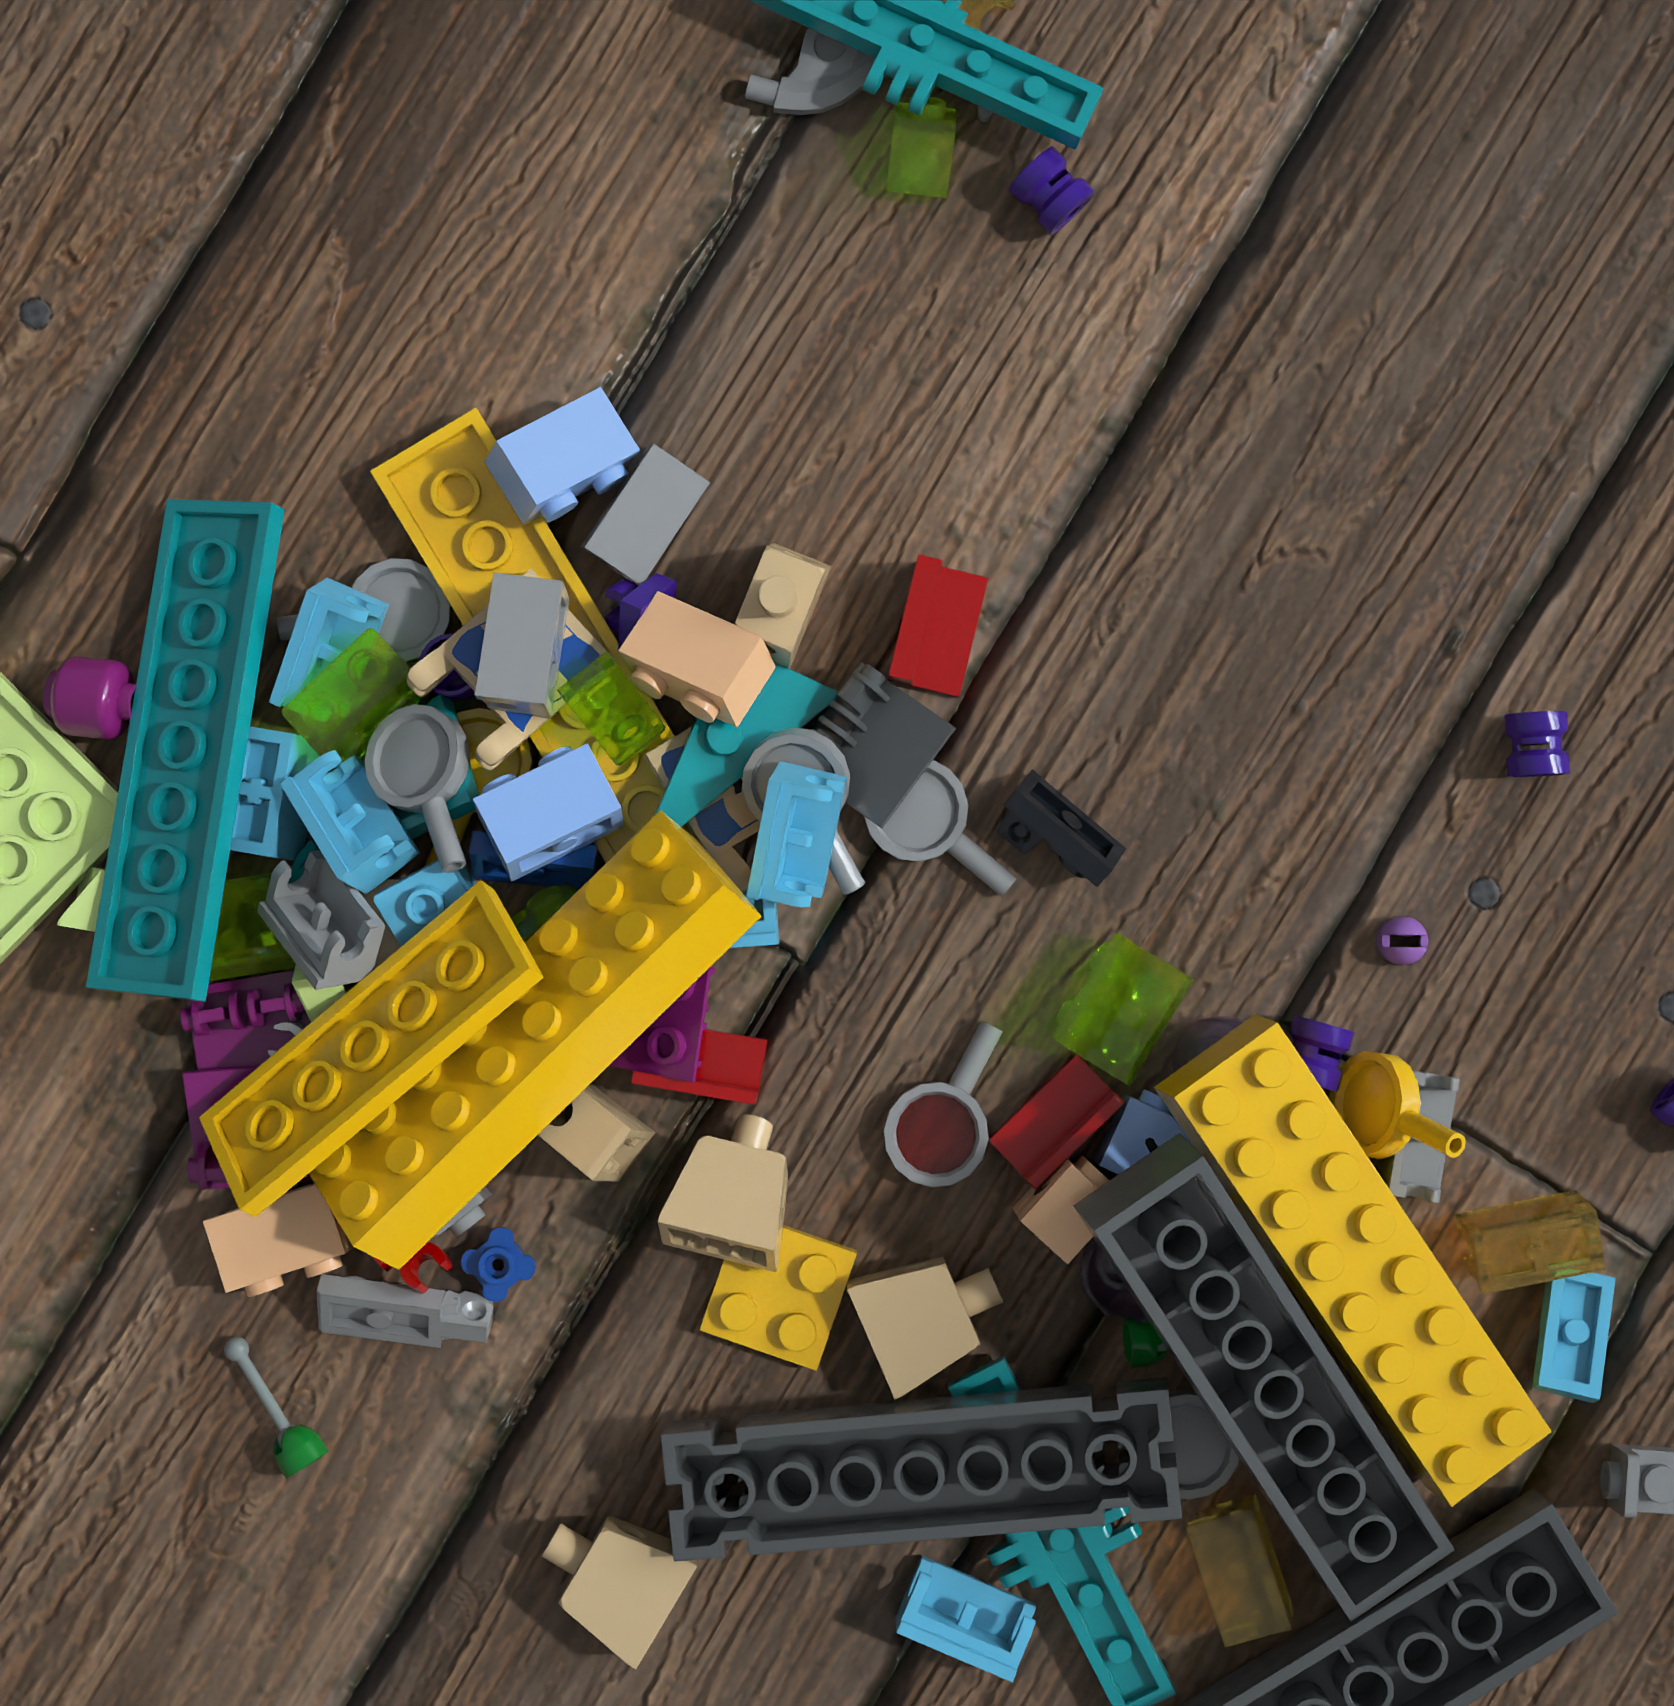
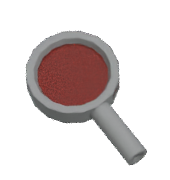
[883,1020,1003,1187]

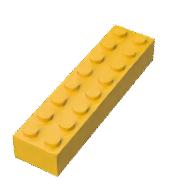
[309,810,762,1270]
[1154,1014,1552,1507]

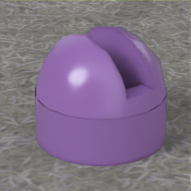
[1376,916,1429,966]

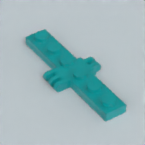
[750,0,1104,150]
[948,1355,1176,1706]

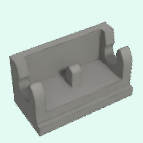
[580,443,710,585]
[475,573,569,718]
[257,850,386,990]
[1378,1070,1460,1203]

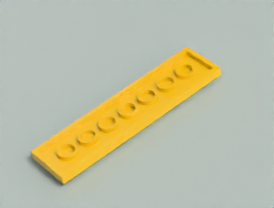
[370,408,694,863]

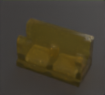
[1456,1190,1606,1294]
[1186,1493,1294,1647]

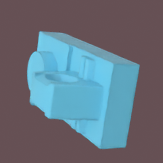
[1532,1264,1616,1403]

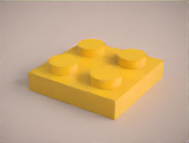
[700,1225,857,1371]

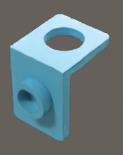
[373,860,476,946]

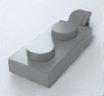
[317,1274,493,1348]

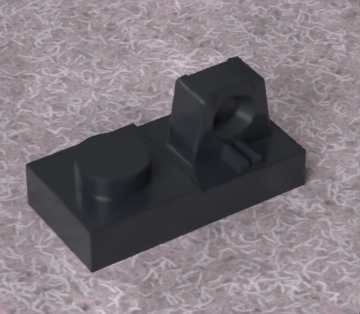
[997,769,1126,887]

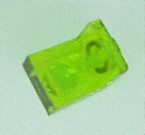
[886,97,957,198]
[557,651,666,766]

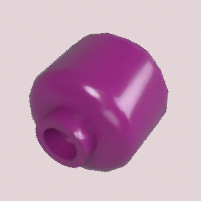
[43,656,136,740]

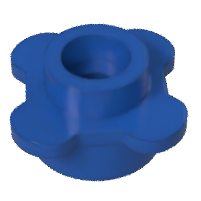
[461,1227,536,1302]

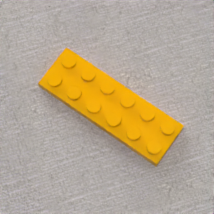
[199,880,544,1218]

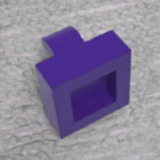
[604,573,677,650]

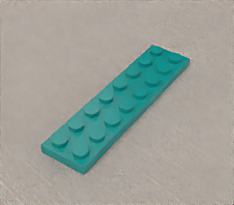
[86,499,285,1002]

